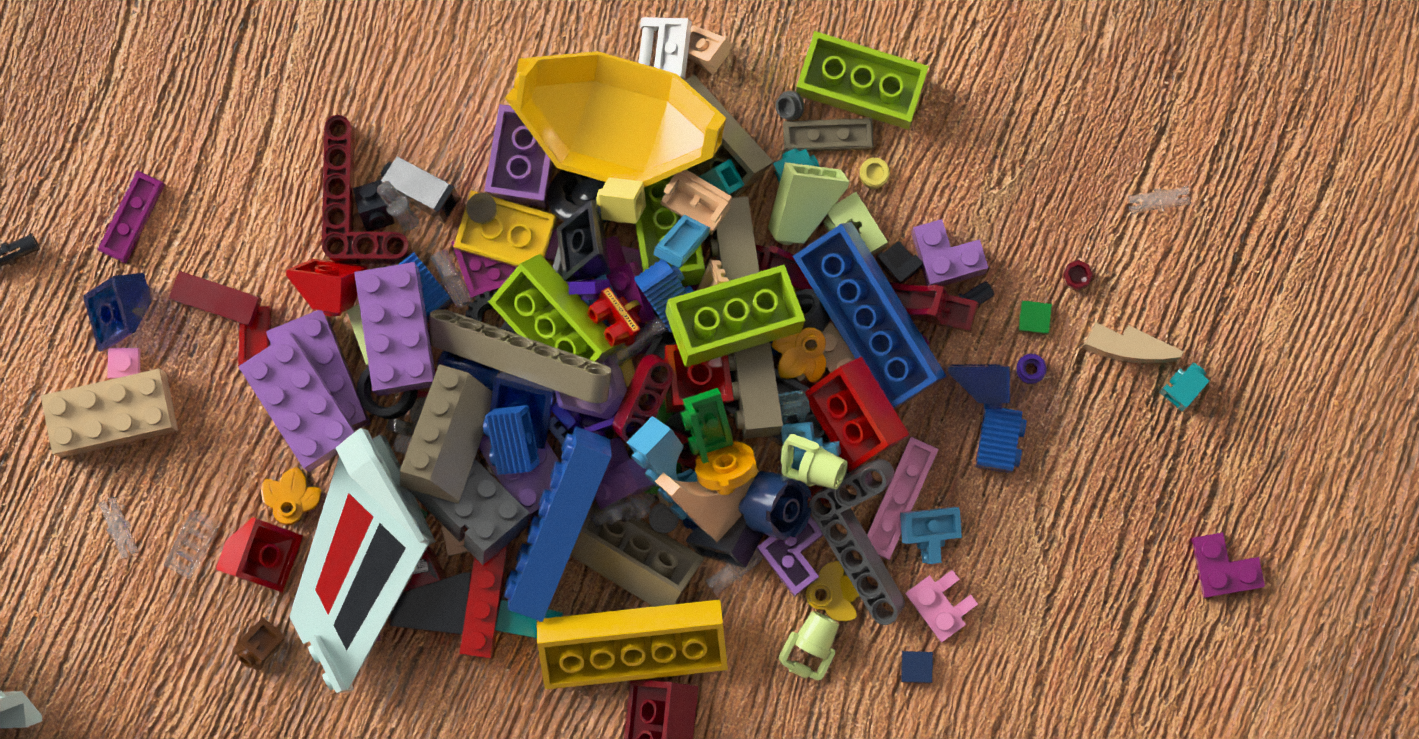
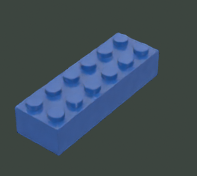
[793,222,947,409]
[504,426,612,622]

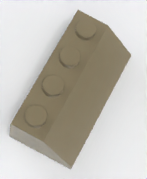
[685,75,773,198]
[400,364,497,504]
[570,502,704,607]

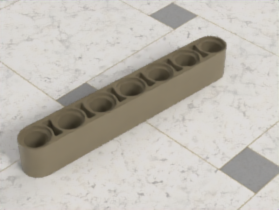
[429,310,611,403]

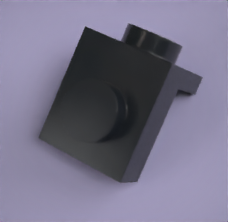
[353,179,394,232]

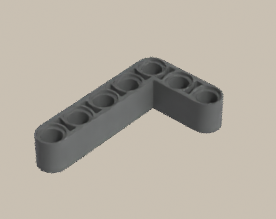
[809,459,905,625]

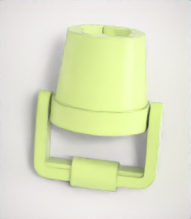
[781,434,847,489]
[779,611,840,680]

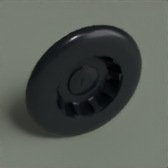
[547,169,606,221]

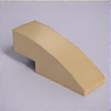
[1082,323,1183,363]

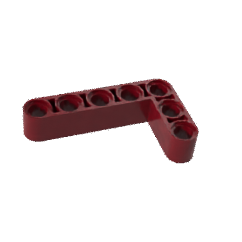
[322,114,412,264]
[613,354,724,469]

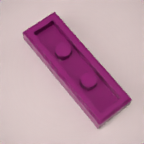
[97,170,165,264]

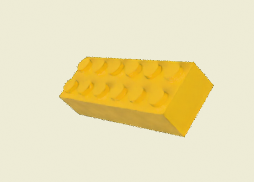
[537,600,728,690]

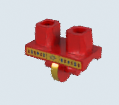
[587,287,642,347]

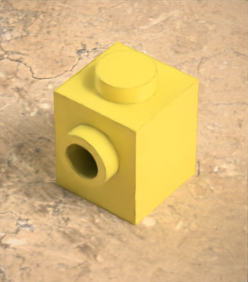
[596,177,646,224]

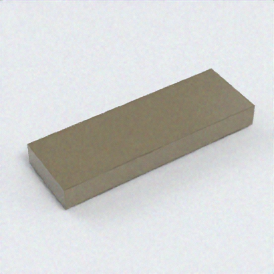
[783,118,873,153]

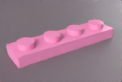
[867,437,939,560]

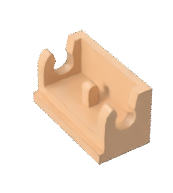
[661,170,732,235]

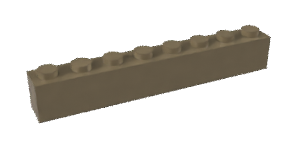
[710,197,783,439]

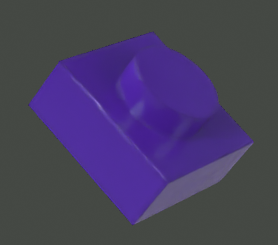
[568,279,610,300]
[550,402,585,434]

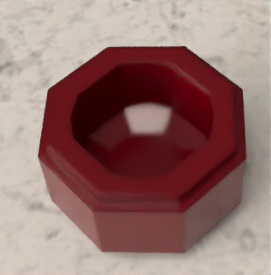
[1062,260,1093,292]

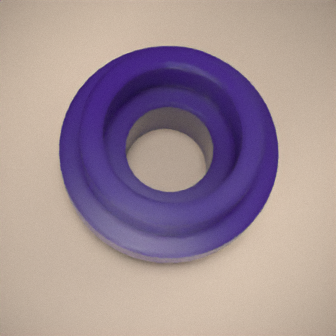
[1016,354,1047,384]

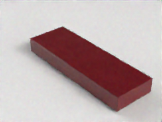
[169,271,262,327]

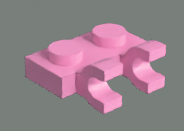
[905,570,978,643]

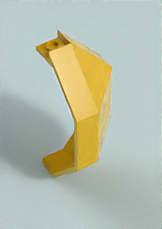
[505,51,726,188]

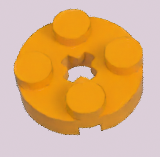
[695,441,758,495]

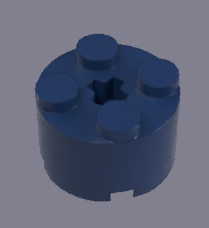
[739,471,812,540]

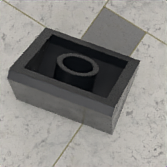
[557,200,611,282]

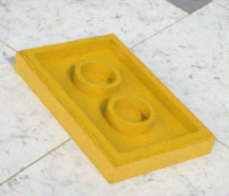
[453,190,558,267]

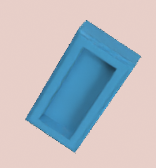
[653,215,710,268]

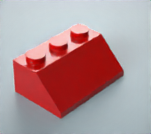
[802,356,910,472]

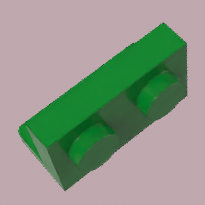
[681,388,733,464]

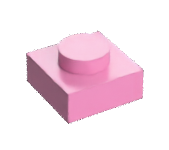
[108,348,141,379]

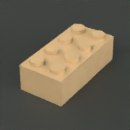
[41,369,178,458]

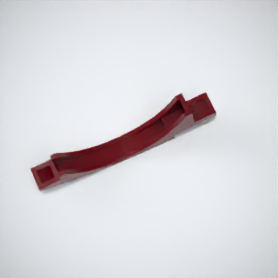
[755,244,979,333]

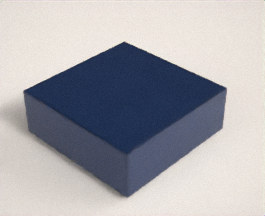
[901,651,933,683]

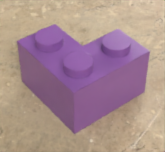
[911,219,988,286]
[595,437,656,510]
[757,516,823,597]

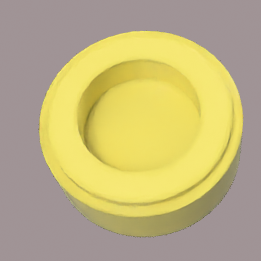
[859,158,890,189]

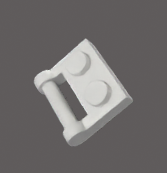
[638,18,692,79]

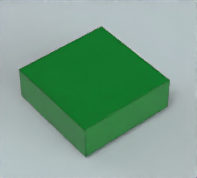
[1018,300,1052,335]

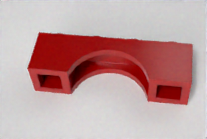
[459,542,511,659]

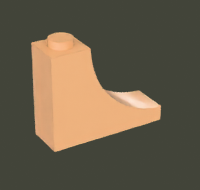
[655,471,759,542]

